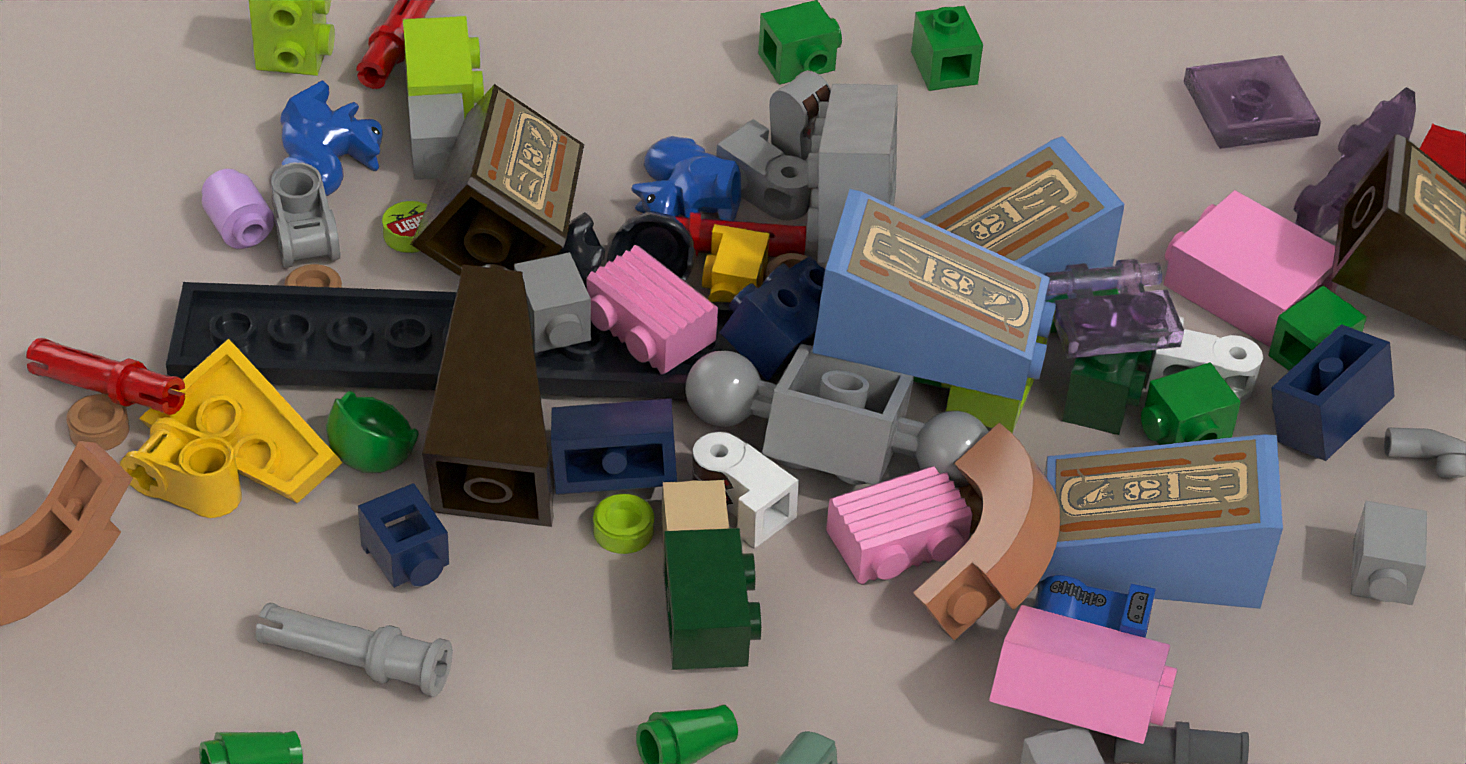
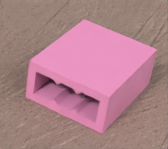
[1164,190,1338,347]
[989,605,1177,744]

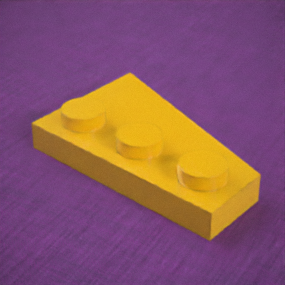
[139,339,343,503]

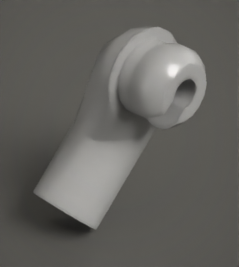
[1384,427,1466,478]

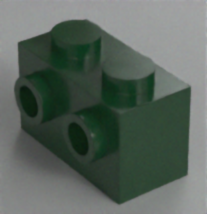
[1062,295,1157,435]
[663,528,762,670]

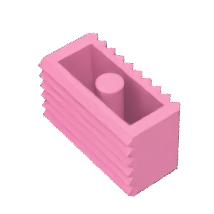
[587,245,718,374]
[826,466,972,584]

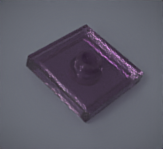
[1183,55,1321,149]

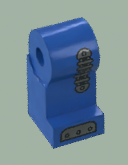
[1032,575,1156,638]

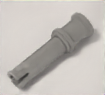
[256,603,453,697]

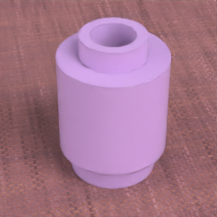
[202,169,274,249]

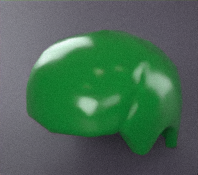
[326,391,419,473]

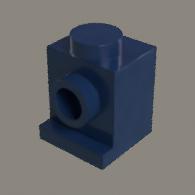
[358,483,449,588]

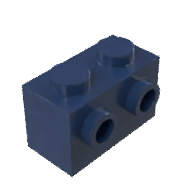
[719,256,825,381]
[1271,324,1395,461]
[551,399,677,494]

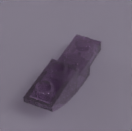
[1294,87,1416,238]

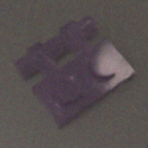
[1044,258,1184,358]

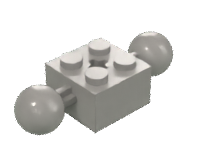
[685,343,988,488]

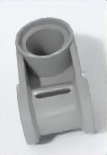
[271,163,340,268]

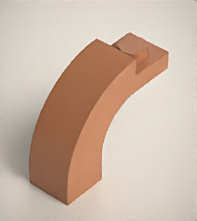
[913,423,1060,640]
[0,441,133,626]

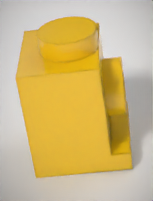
[702,224,770,302]

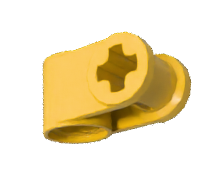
[120,417,242,518]

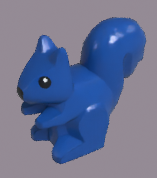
[280,80,383,196]
[631,136,741,221]

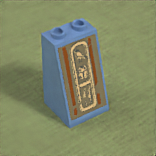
[919,136,1125,300]
[812,189,1056,401]
[1039,434,1283,609]

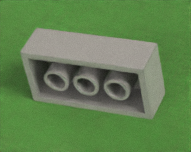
[807,84,898,263]

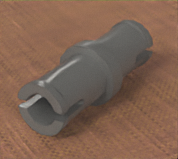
[1114,721,1249,764]

